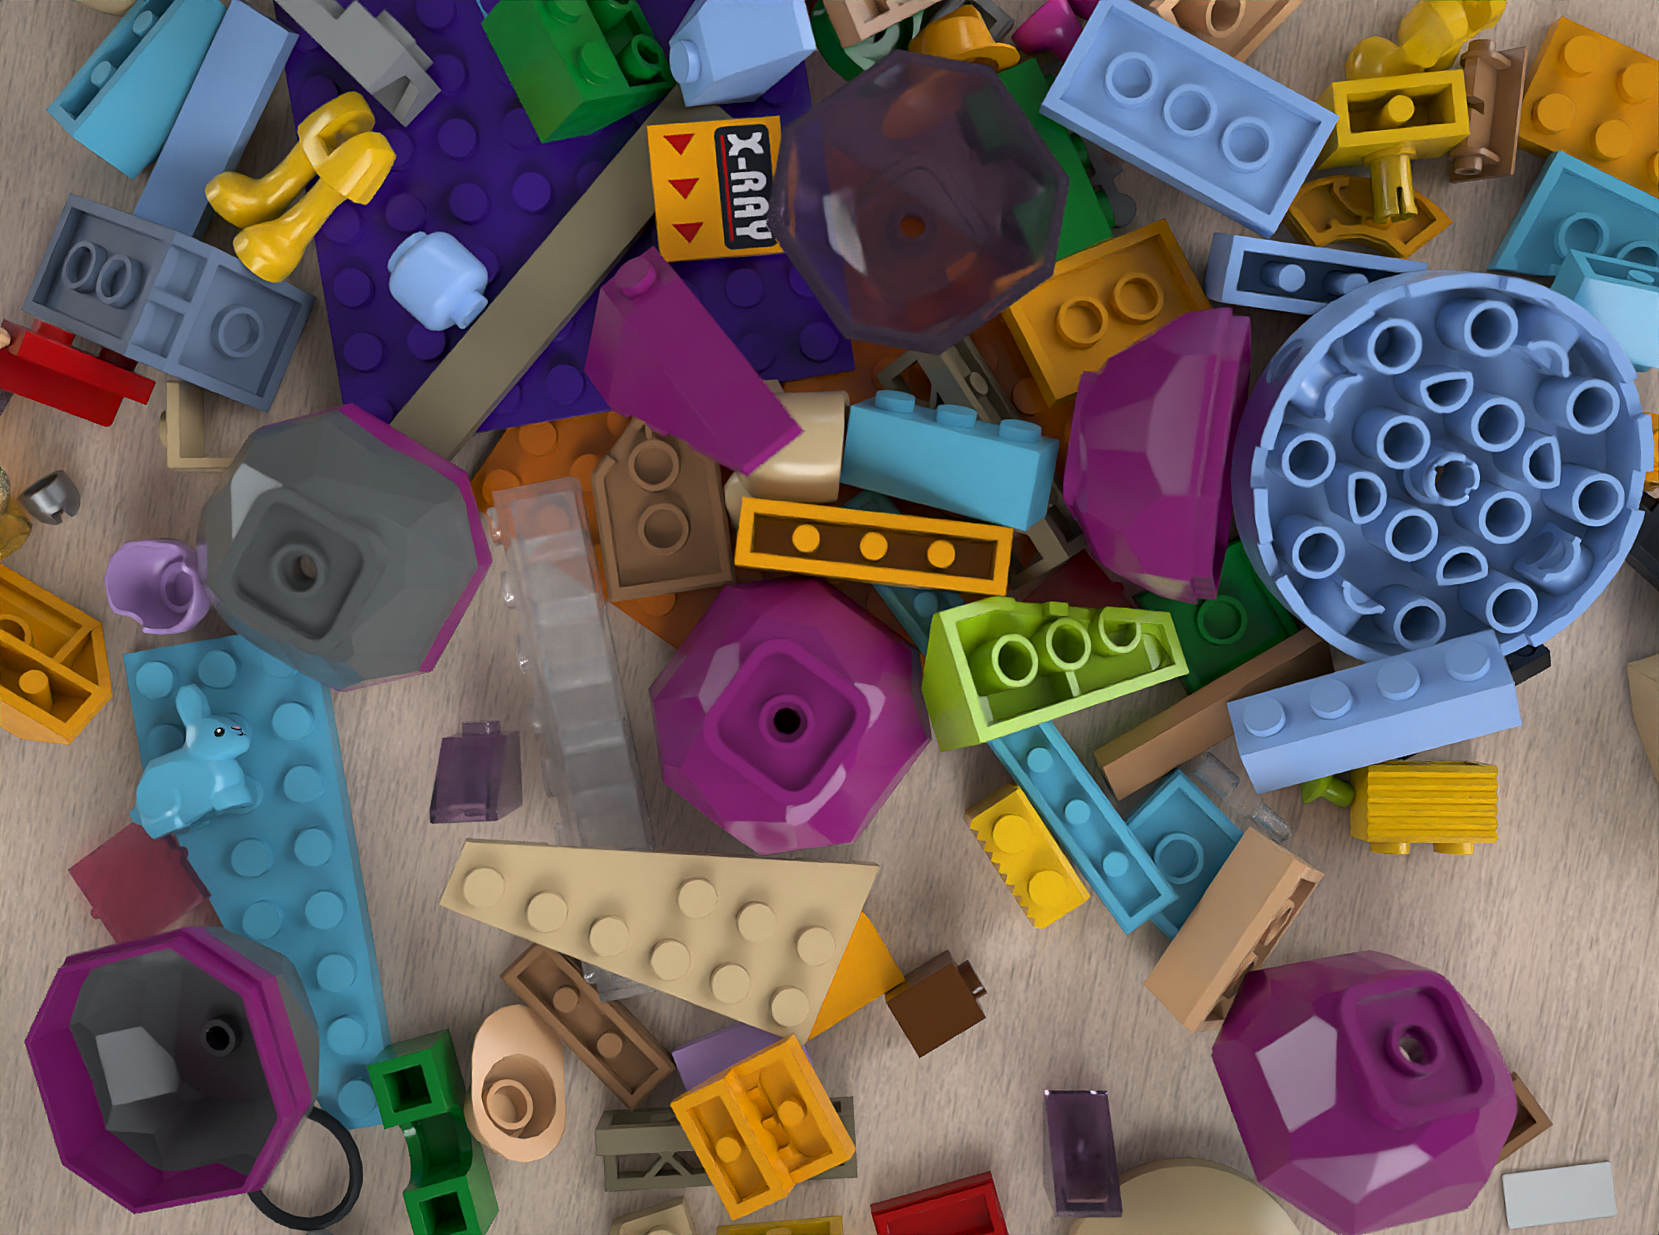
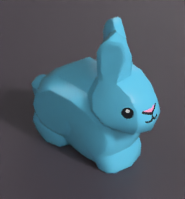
[129,683,254,840]

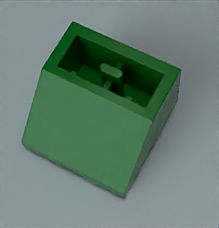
[481,0,678,143]

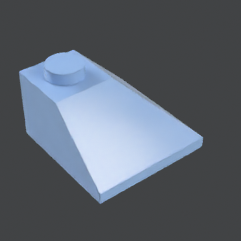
[669,0,816,107]

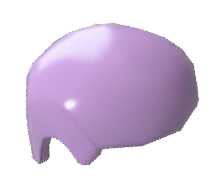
[104,538,211,635]

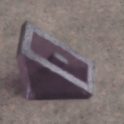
[1043,1090,1123,1218]

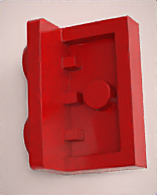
[0,318,156,427]

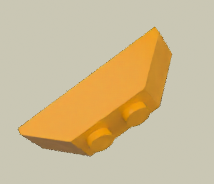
[0,563,113,745]

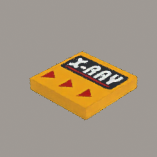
[646,116,792,263]

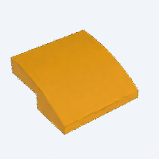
[670,1033,856,1221]

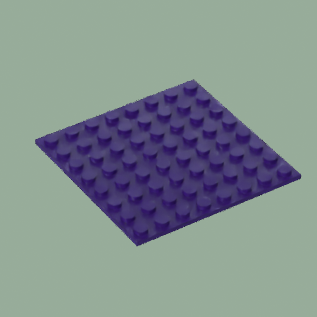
[273,0,856,434]

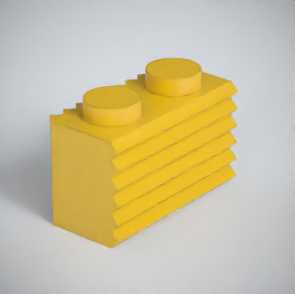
[1350,760,1499,855]
[963,781,1091,930]

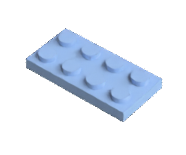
[1039,0,1340,239]

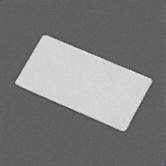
[1502,1162,1617,1229]

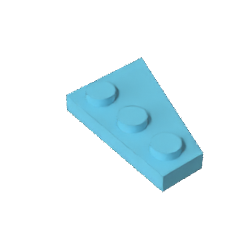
[1486,150,1659,278]

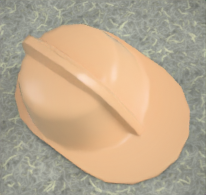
[463,1004,566,1163]

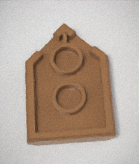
[590,417,737,602]

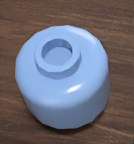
[387,232,488,331]

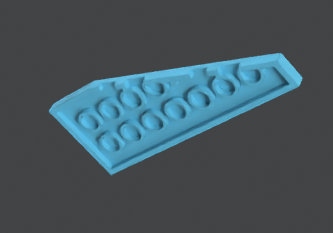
[123,634,391,1130]

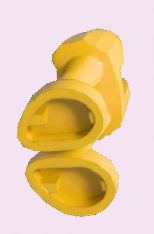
[1345,0,1508,81]
[204,91,396,283]

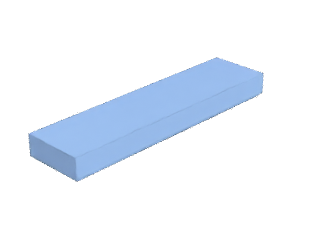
[132,0,299,241]

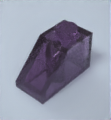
[429,720,523,824]

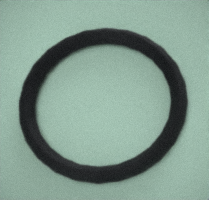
[247,1106,363,1231]

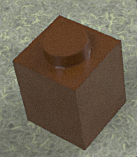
[885,949,987,1058]

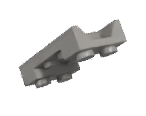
[275,0,441,128]

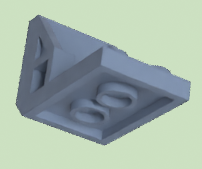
[21,193,317,413]

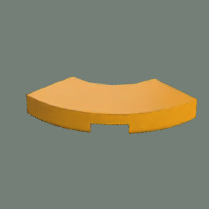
[1282,174,1453,260]

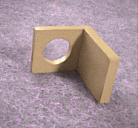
[159,381,235,474]

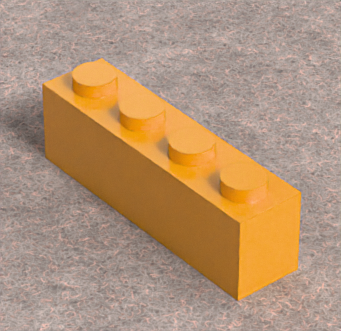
[734,497,1013,597]

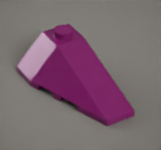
[584,246,804,476]

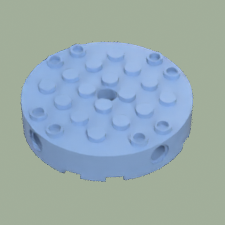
[1231,270,1654,663]

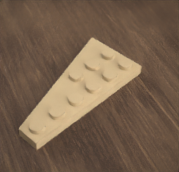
[438,838,880,1046]

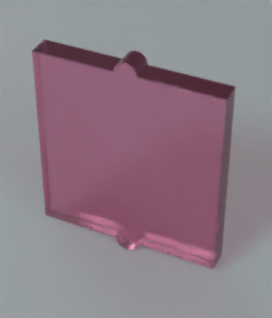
[68,822,212,943]

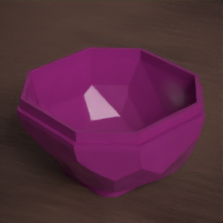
[1063,308,1252,604]
[648,575,932,856]
[1211,950,1517,1235]

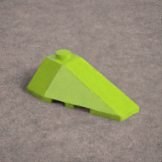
[921,596,1189,752]

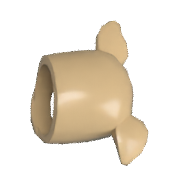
[724,379,850,530]

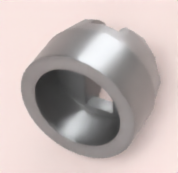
[18,470,80,525]

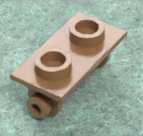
[1449,39,1528,184]

